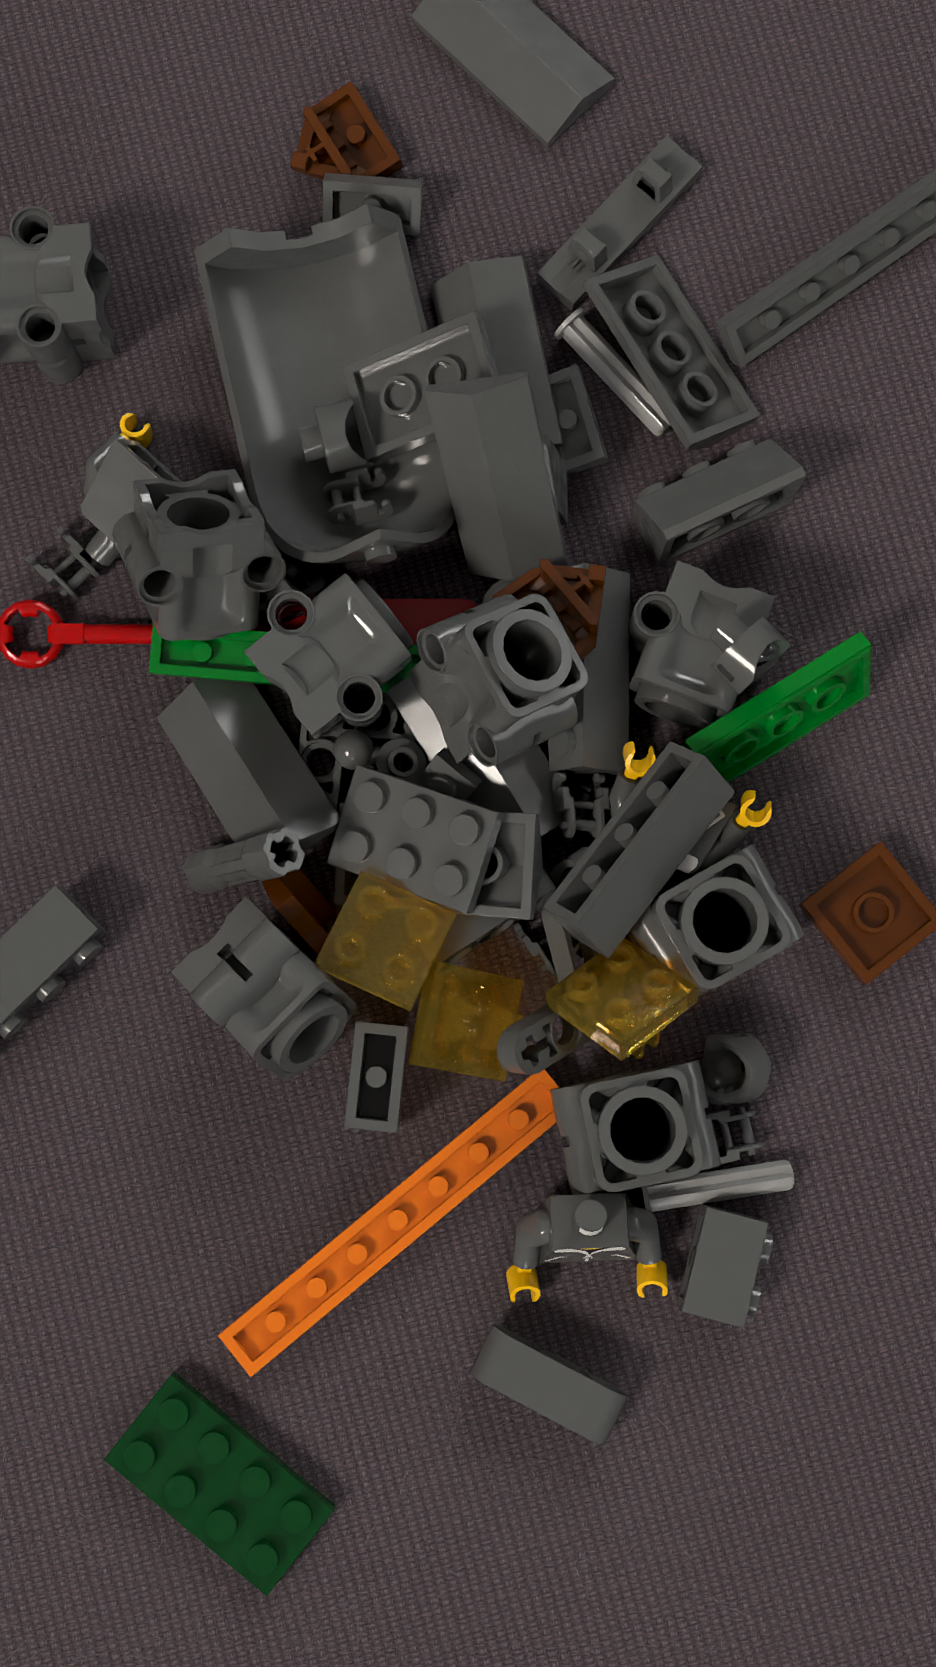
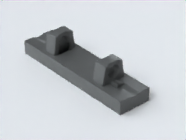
[536,135,703,312]

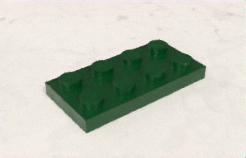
[103,1371,335,1596]

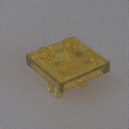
[315,871,456,1012]
[546,938,698,1061]
[408,960,525,1082]

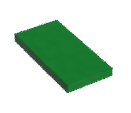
[685,631,871,783]

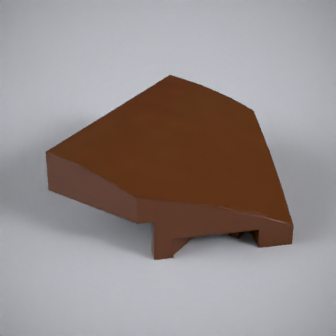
[290,81,403,180]
[492,559,606,659]
[262,869,347,969]

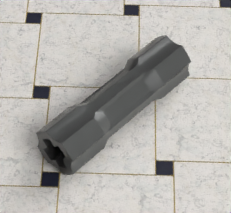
[182,827,305,895]

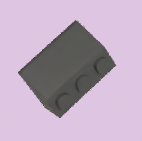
[631,438,807,567]

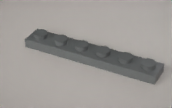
[715,169,936,368]

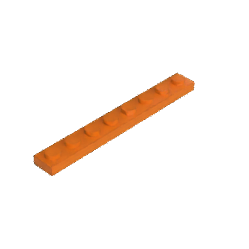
[218,1069,559,1377]

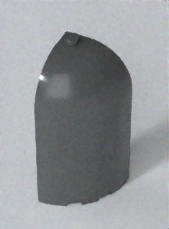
[194,204,455,565]

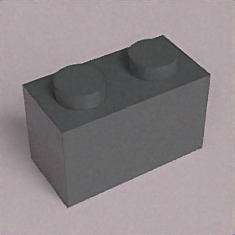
[344,1021,410,1133]
[676,1204,773,1328]

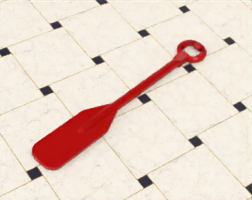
[0,599,478,669]

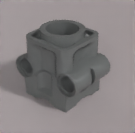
[0,206,116,384]
[112,469,287,641]
[628,560,777,730]
[244,573,414,741]
[408,594,588,767]
[630,844,806,1008]
[171,896,357,1080]
[550,1060,721,1195]

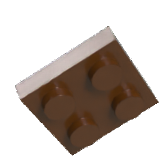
[798,841,936,986]

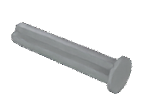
[554,307,671,436]
[637,1160,794,1212]

